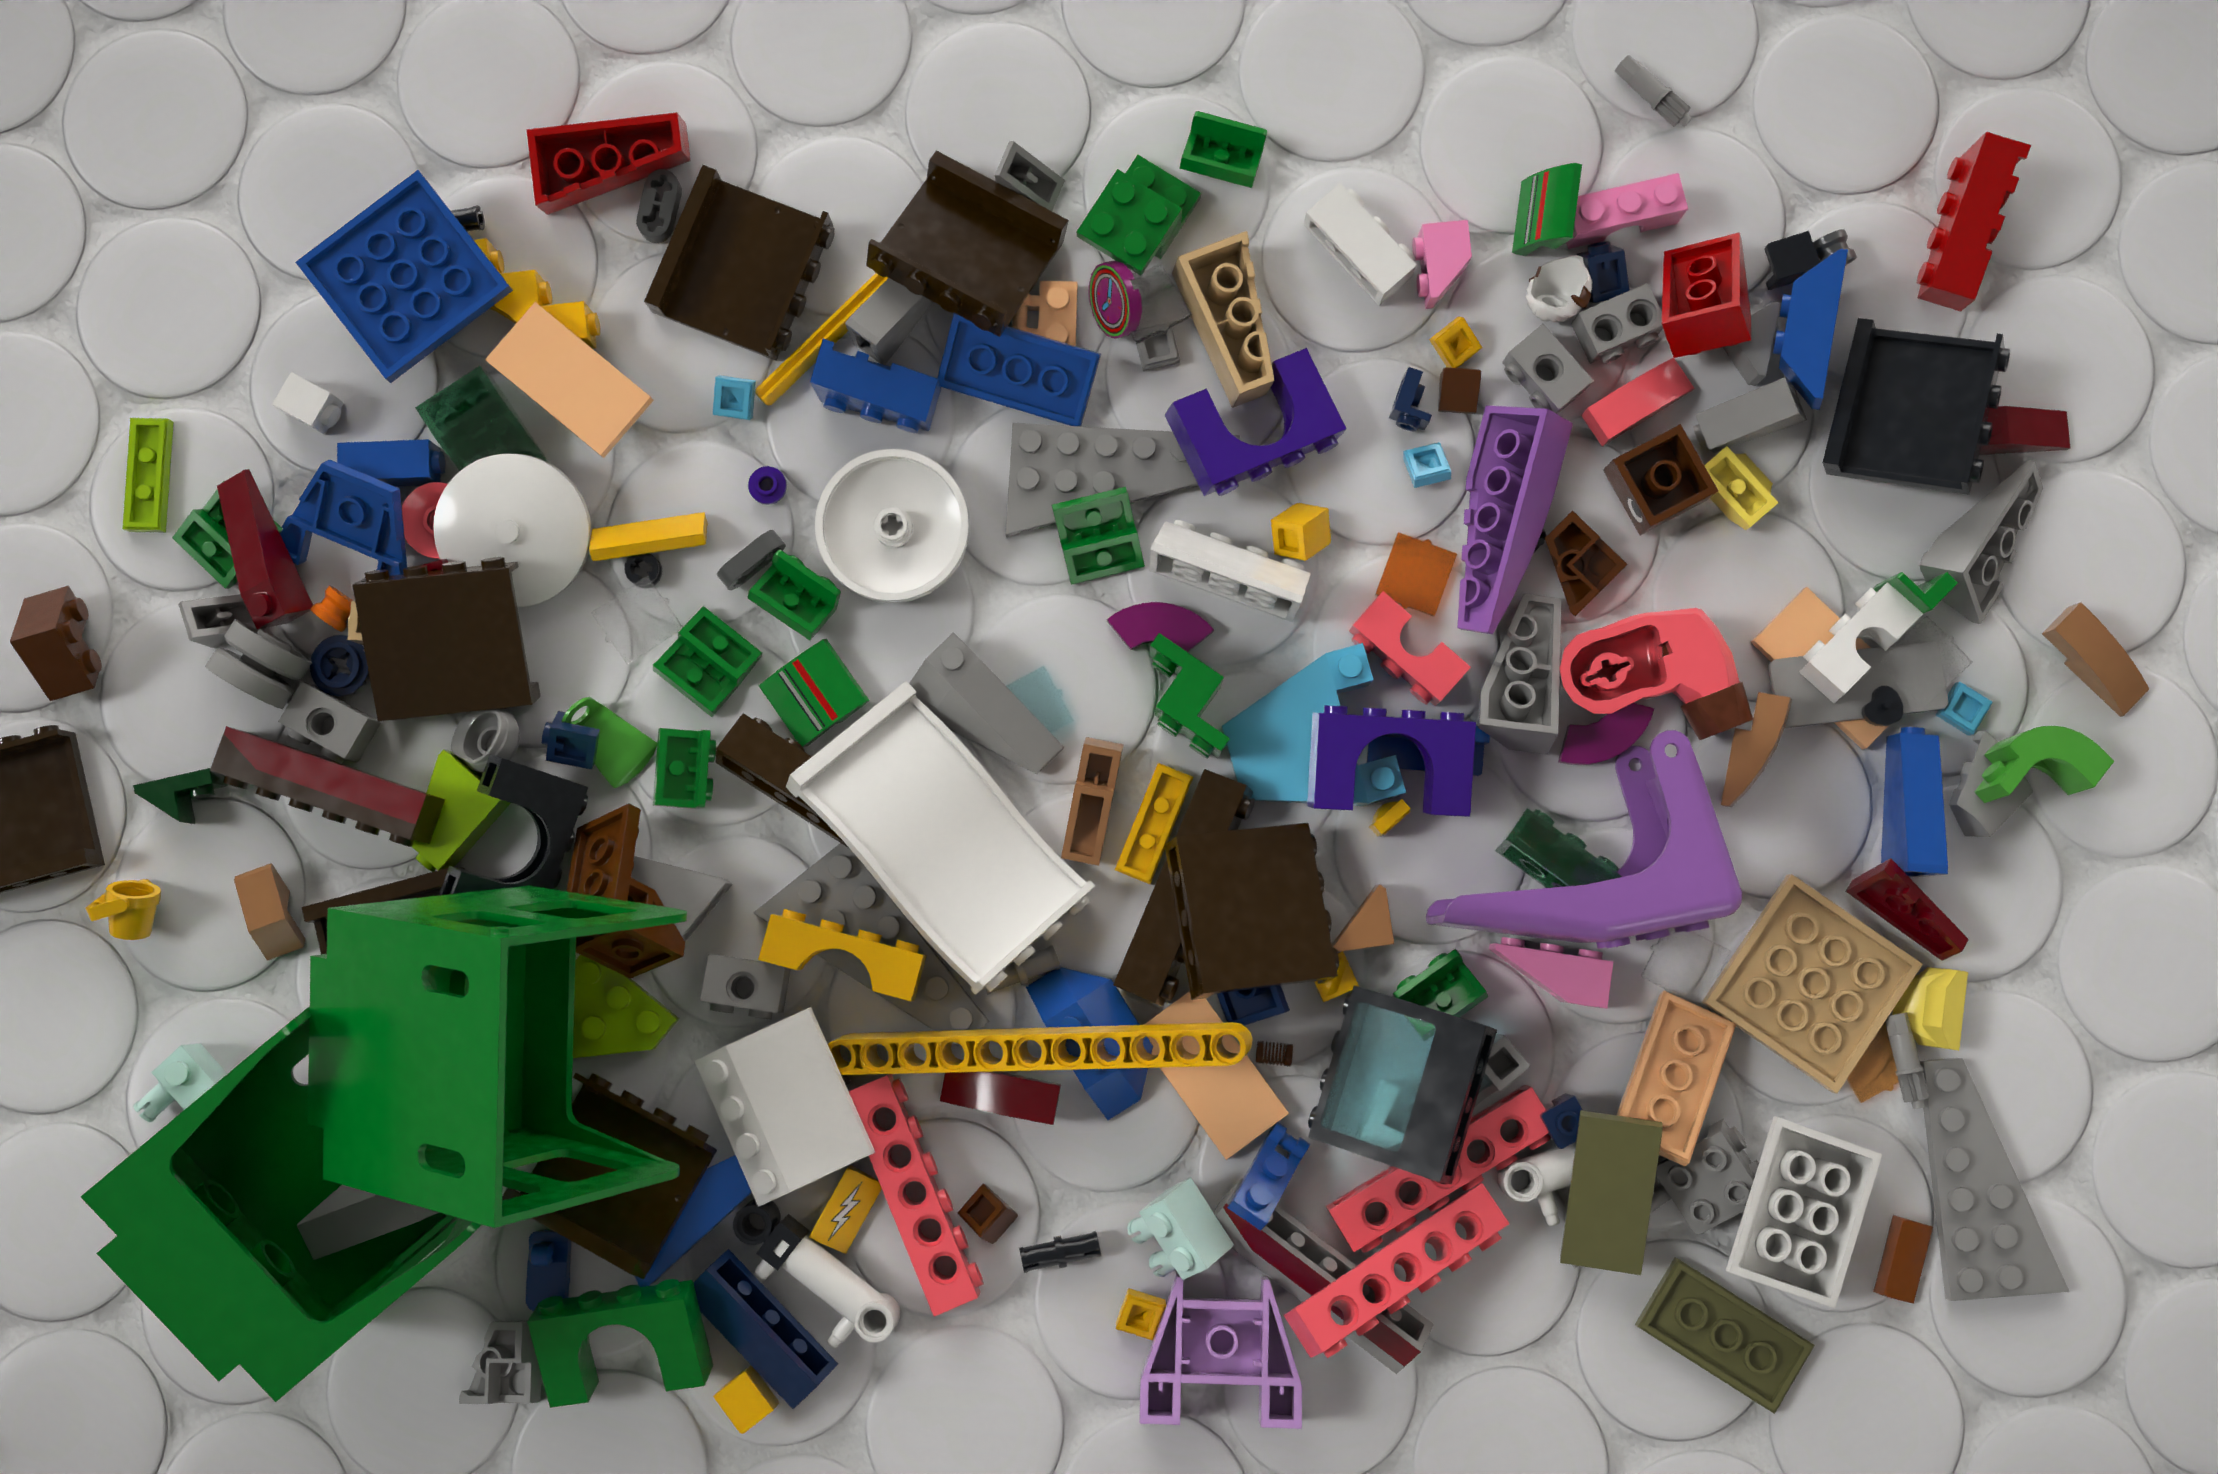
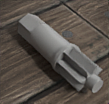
[1615,55,1692,127]
[1885,1012,1930,1109]

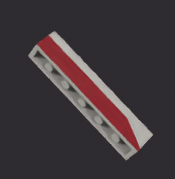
[1213,1178,1434,1374]

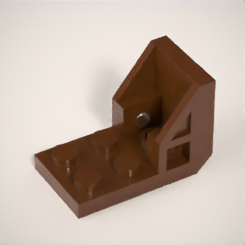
[567,803,685,979]

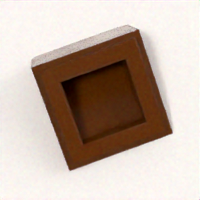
[1438,367,1481,414]
[957,1183,1018,1244]

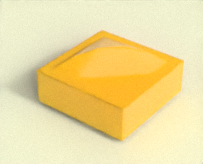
[1429,316,1483,368]
[1369,799,1411,837]
[1313,951,1359,1003]
[1116,1288,1166,1340]

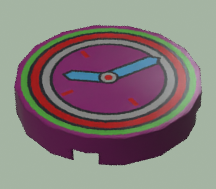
[1089,260,1142,339]

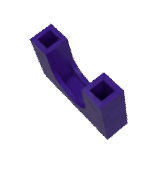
[1165,348,1347,496]
[1307,705,1476,817]

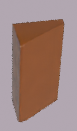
[1873,1215,1933,1304]

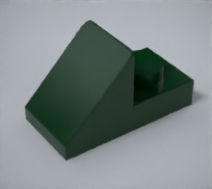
[133,768,228,824]

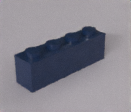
[694,1249,838,1409]

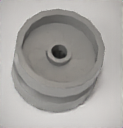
[205,619,312,709]

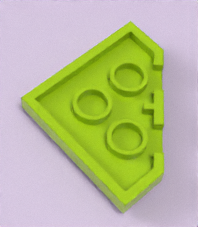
[573,955,680,1058]

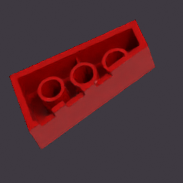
[526,112,691,215]
[1917,132,2031,312]

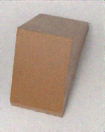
[1332,884,1394,952]

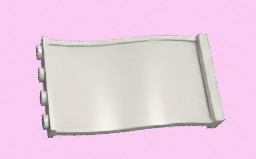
[786,681,1095,995]

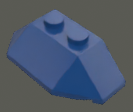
[1773,249,1848,410]
[1026,967,1153,1120]

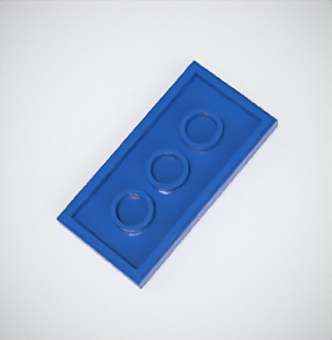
[937,313,1101,427]

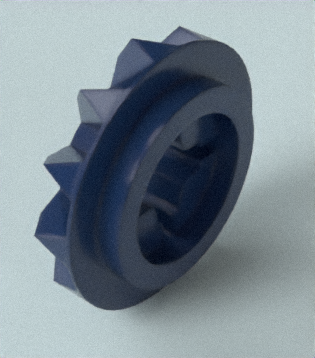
[310,635,368,696]

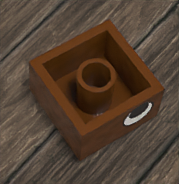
[1603,424,1718,536]

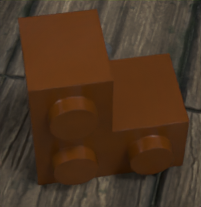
[10,585,102,701]

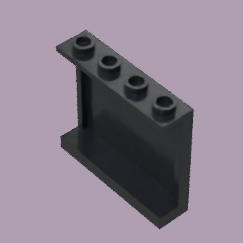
[1822,318,2010,495]

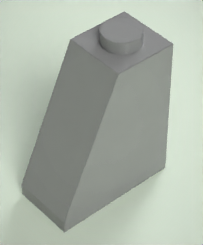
[845,278,933,365]
[1693,377,1807,453]
[631,856,733,942]

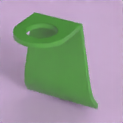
[562,697,657,788]

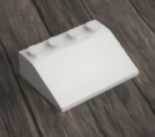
[1149,520,1311,622]
[695,1007,875,1207]
[1726,1116,1882,1308]

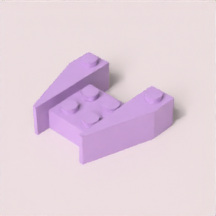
[1140,1274,1302,1429]

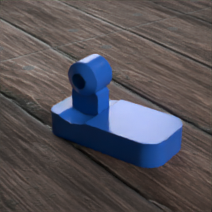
[525,1230,572,1311]

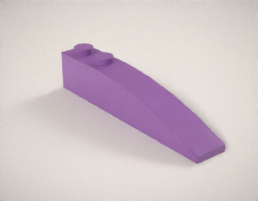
[1457,405,1573,634]

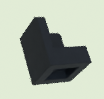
[1764,231,1820,290]

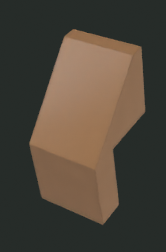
[234,863,305,961]

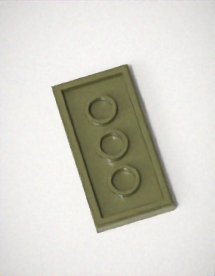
[1560,1110,1663,1275]
[1635,1257,1815,1414]

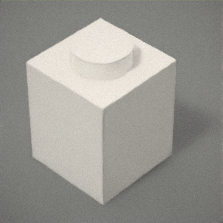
[272,372,344,435]

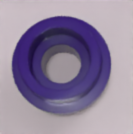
[748,466,787,505]

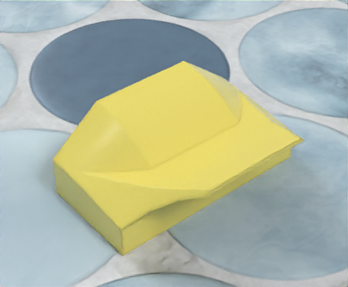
[1704,446,1779,530]
[1892,967,1968,1051]

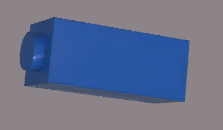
[337,439,446,487]

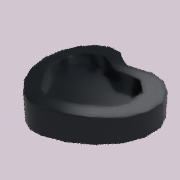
[1861,686,1903,726]

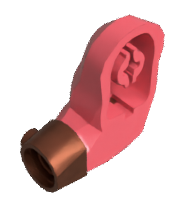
[1560,608,1753,741]

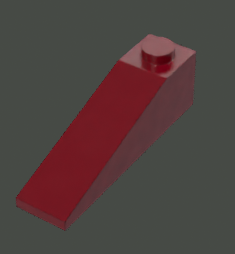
[217,469,313,629]

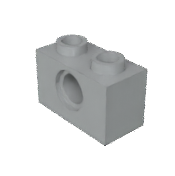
[1502,324,1594,414]
[278,681,381,764]
[700,954,791,1019]

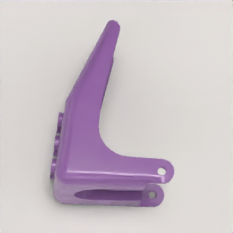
[1425,730,1742,949]

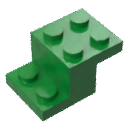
[1076,155,1201,276]
[1149,633,1230,759]

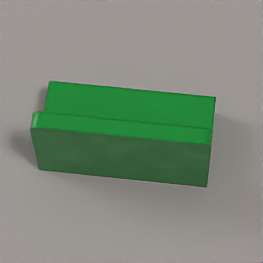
[1873,572,1958,614]

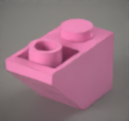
[1412,220,1472,309]

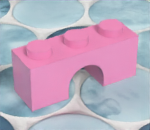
[1566,173,1688,249]

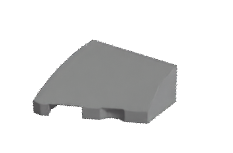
[1949,731,2033,837]
[459,1321,541,1404]

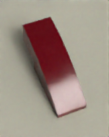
[940,1071,1061,1125]

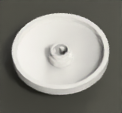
[815,449,970,603]
[433,454,591,607]

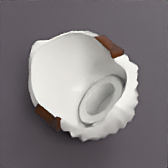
[1525,255,1593,322]

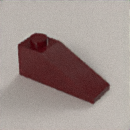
[1979,406,2071,455]

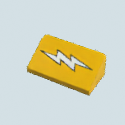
[809,1165,882,1254]

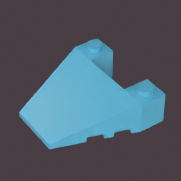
[1222,643,1406,806]

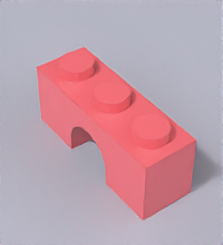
[1349,591,1471,706]

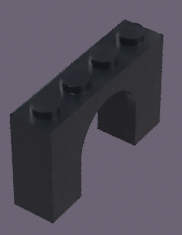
[439,754,588,895]

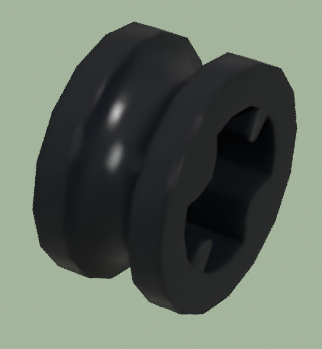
[625,553,662,588]

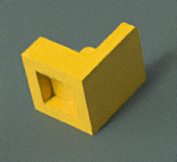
[1271,503,1331,561]
[713,1365,779,1434]

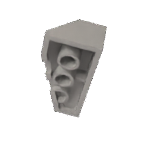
[1920,460,2043,624]

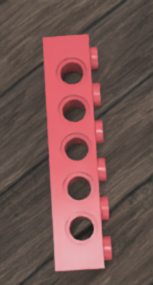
[849,1074,984,1317]
[1325,1085,1551,1253]
[1284,1183,1510,1358]

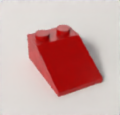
[1662,232,1751,358]

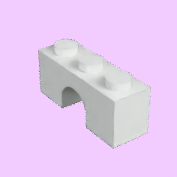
[1799,582,1923,703]

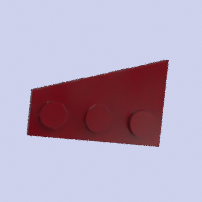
[1845,858,1969,961]

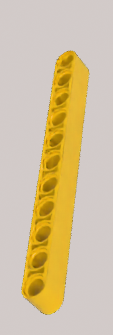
[828,1022,1253,1075]

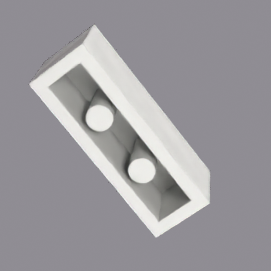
[1303,183,1417,306]

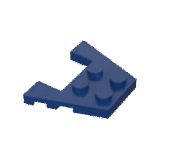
[280,460,407,575]

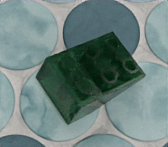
[415,366,549,471]

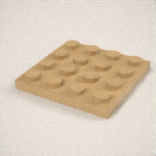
[1702,874,1923,1094]

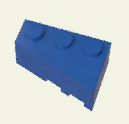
[810,338,941,433]

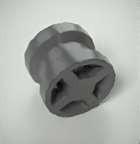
[1813,229,1857,266]

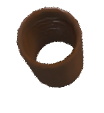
[1256,1041,1293,1067]

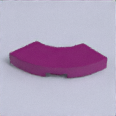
[1106,602,1214,652]
[1558,703,1655,765]

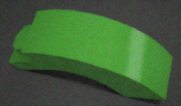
[1974,726,2114,803]

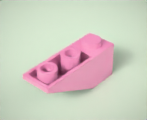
[1489,937,1613,1009]

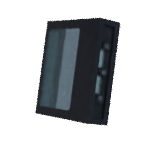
[1308,985,1497,1184]

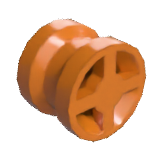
[310,585,353,633]

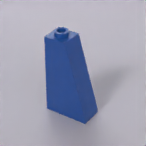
[1881,727,1948,877]
[635,1155,752,1287]

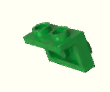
[1179,111,1267,188]
[748,550,841,641]
[653,728,716,809]
[1393,949,1488,1042]

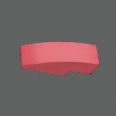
[1581,357,1695,447]

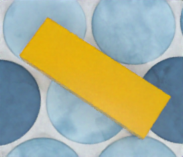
[589,512,708,561]
[1115,763,1194,885]

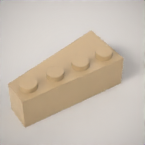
[1172,231,1274,408]

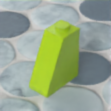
[412,749,511,872]

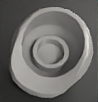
[451,708,520,772]

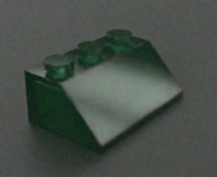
[1495,808,1622,888]

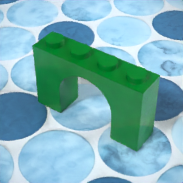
[527,1279,713,1408]

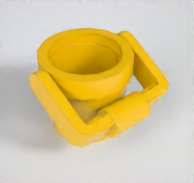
[85,879,161,940]

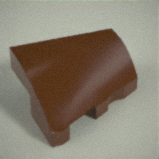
[1545,510,1628,616]

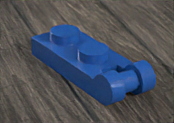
[1227,1122,1310,1231]

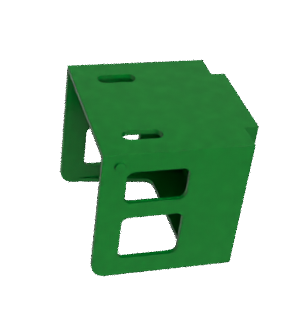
[307,886,687,1228]
[81,1006,481,1402]

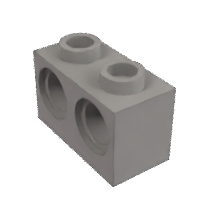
[1571,283,1663,364]

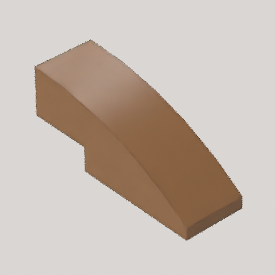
[2042,602,2149,717]
[1721,692,1792,807]
[1061,737,1124,866]

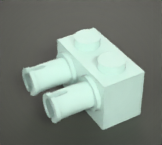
[133,1043,227,1122]
[1127,1177,1234,1280]

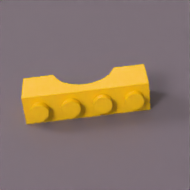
[758,909,927,1002]

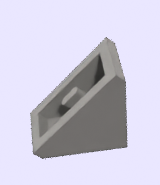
[995,141,1065,211]
[1723,302,1781,386]
[178,594,266,648]

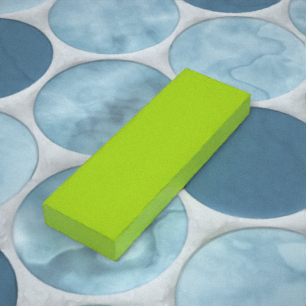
[122,418,174,533]

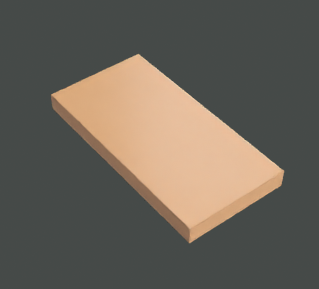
[485,302,654,458]
[1751,587,1889,750]
[1617,990,1736,1167]
[1143,991,1289,1160]

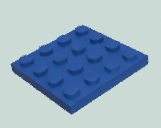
[295,170,513,383]

